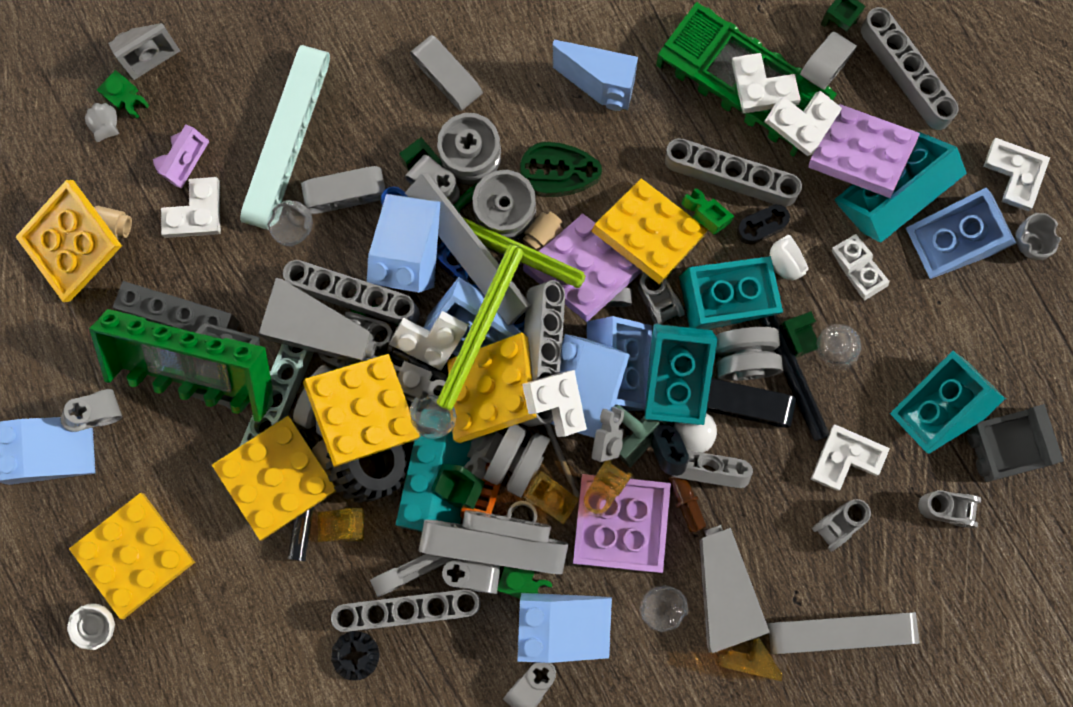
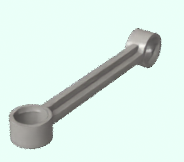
[370,501,537,597]

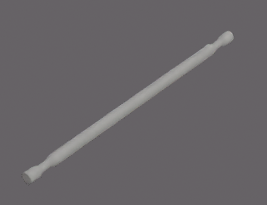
[544,423,580,498]

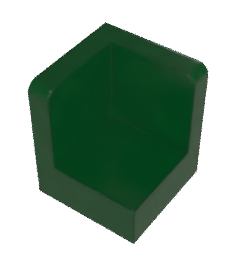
[821,0,866,31]
[399,137,443,171]
[781,311,820,358]
[431,464,485,509]

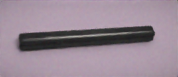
[760,315,829,441]

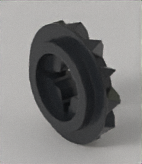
[331,631,379,680]

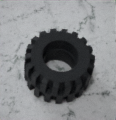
[326,444,409,503]

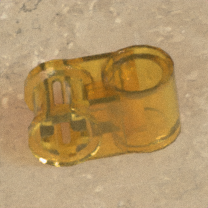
[583,460,633,517]

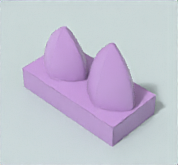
[153,124,209,189]

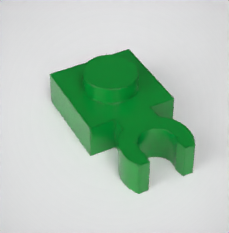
[97,70,149,119]
[681,188,734,235]
[497,567,553,599]

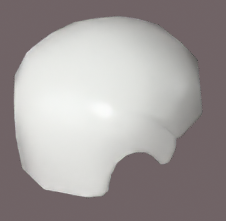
[769,235,808,281]
[673,413,717,453]
[67,604,115,650]

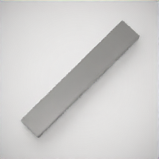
[405,173,531,325]

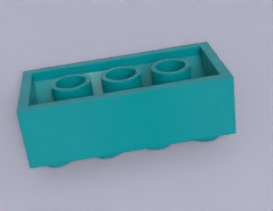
[834,132,967,243]
[396,408,473,532]

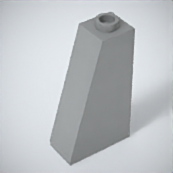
[259,278,376,363]
[699,525,770,653]

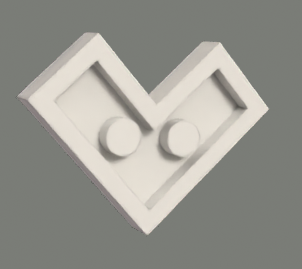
[732,53,801,113]
[764,91,842,156]
[983,138,1050,212]
[161,177,221,238]
[389,311,468,370]
[522,370,587,437]
[811,424,890,491]

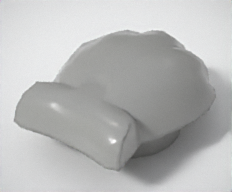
[85,103,120,142]

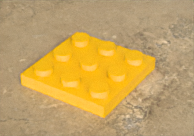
[591,178,708,285]
[16,180,122,302]
[447,332,537,443]
[303,354,420,467]
[212,416,336,541]
[69,493,195,619]

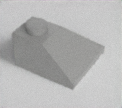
[108,23,180,80]

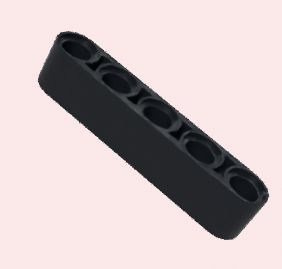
[707,378,796,428]

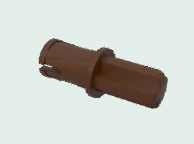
[668,477,706,533]

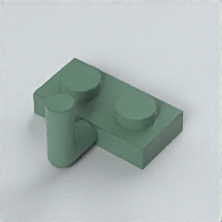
[616,405,669,468]

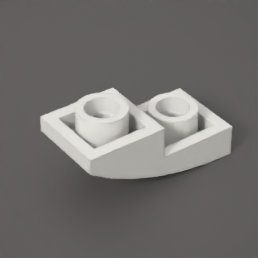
[832,234,889,301]

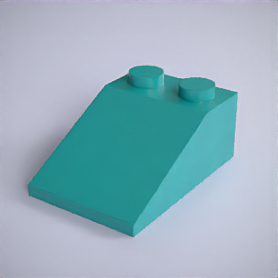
[679,256,783,330]
[645,324,718,425]
[890,351,1006,454]

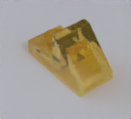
[522,470,579,525]
[318,508,364,542]
[717,637,783,681]

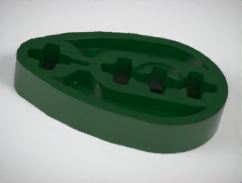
[520,142,602,197]

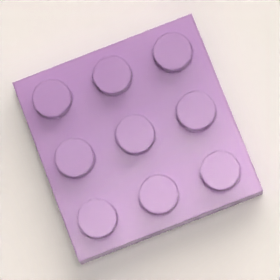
[808,104,920,198]
[523,214,643,322]
[573,474,671,573]

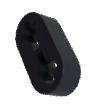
[737,204,790,245]
[651,425,689,476]

